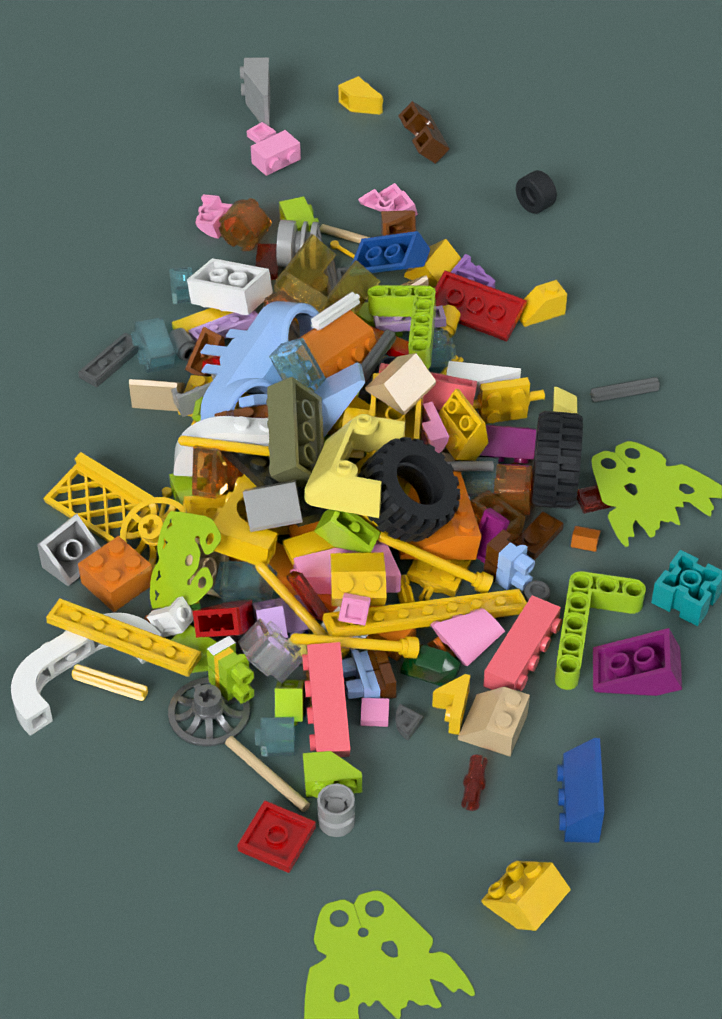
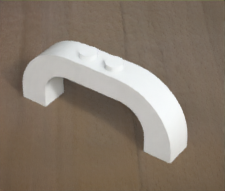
[174,416,269,477]
[11,613,162,736]

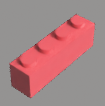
[379,363,477,413]
[484,595,562,691]
[302,642,350,757]

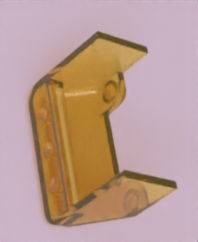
[274,234,381,314]

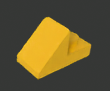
[432,674,470,735]

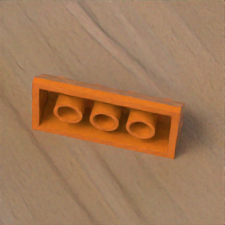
[288,310,377,388]

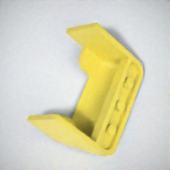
[304,414,405,518]

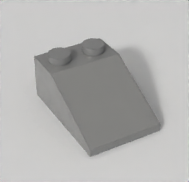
[240,58,270,127]

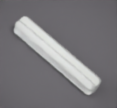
[311,292,360,331]

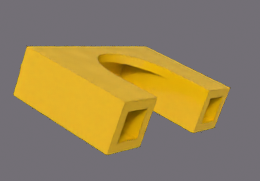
[207,474,278,566]

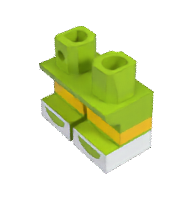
[207,636,254,704]

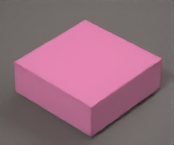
[247,122,276,143]
[338,593,371,626]
[361,698,389,727]

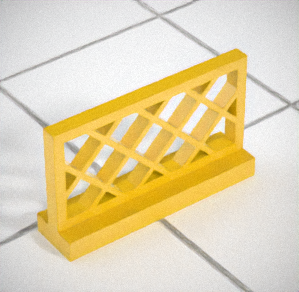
[43,452,160,543]

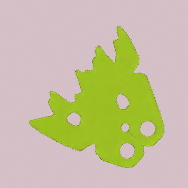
[591,441,722,547]
[304,890,475,1019]

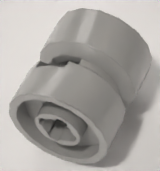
[317,784,355,837]

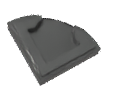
[396,704,423,740]

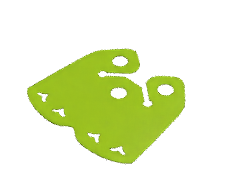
[150,511,221,609]

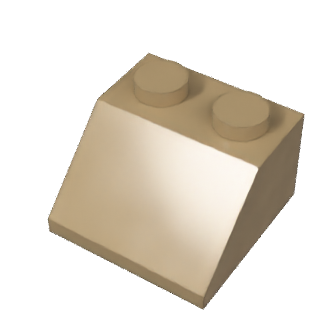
[458,687,530,757]

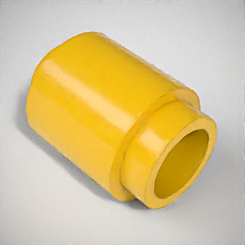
[434,305,461,341]

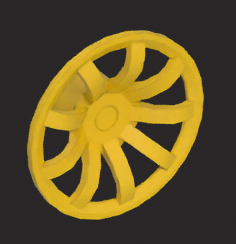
[120,497,185,571]

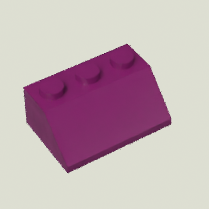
[476,425,536,463]

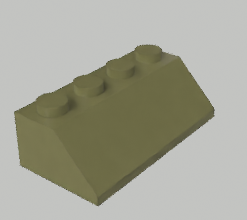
[266,377,324,487]

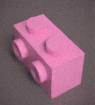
[251,130,301,176]

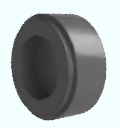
[524,581,550,602]

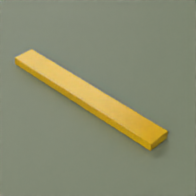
[322,589,527,637]

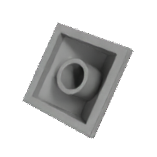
[243,480,303,532]
[37,514,101,586]

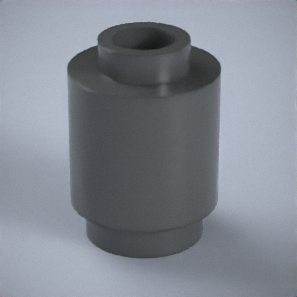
[166,328,196,361]

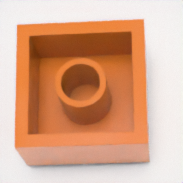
[78,536,153,612]

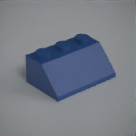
[348,231,430,276]
[557,738,604,843]

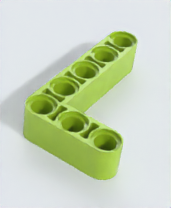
[367,285,436,369]
[555,571,646,690]

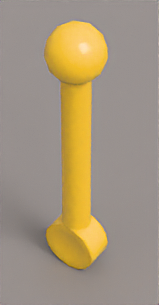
[330,240,355,259]
[159,487,172,517]

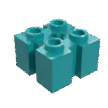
[651,550,722,626]

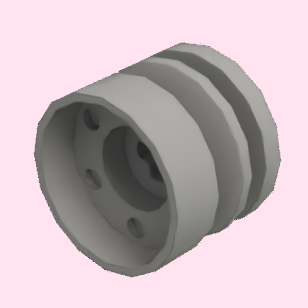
[276,220,322,269]

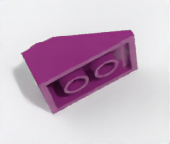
[593,628,682,696]

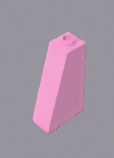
[290,540,401,594]

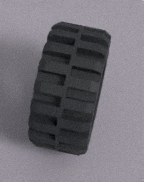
[531,411,583,509]
[358,437,460,542]

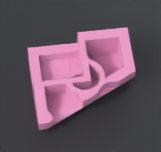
[358,183,418,216]
[195,194,241,239]
[421,402,449,453]
[430,608,505,666]

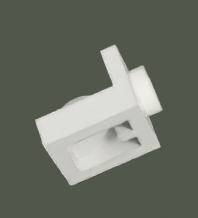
[147,596,194,637]

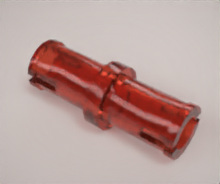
[461,754,488,811]

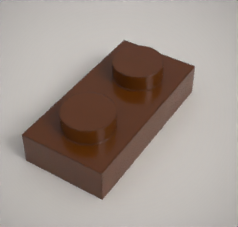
[514,511,564,560]

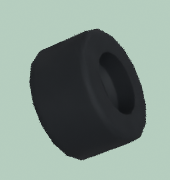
[515,170,557,214]

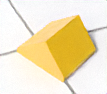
[404,239,462,288]

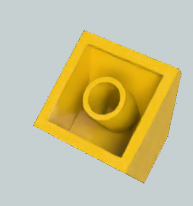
[330,552,387,606]

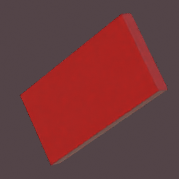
[434,270,527,342]

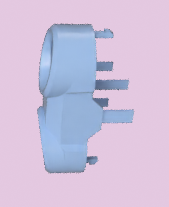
[200,301,319,420]

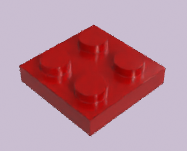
[237,800,316,873]

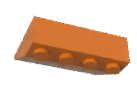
[398,471,481,560]

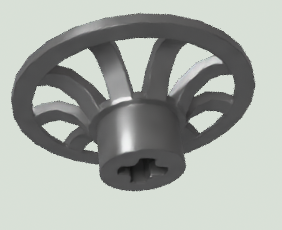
[168,677,250,746]

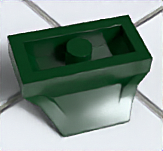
[400,644,460,686]

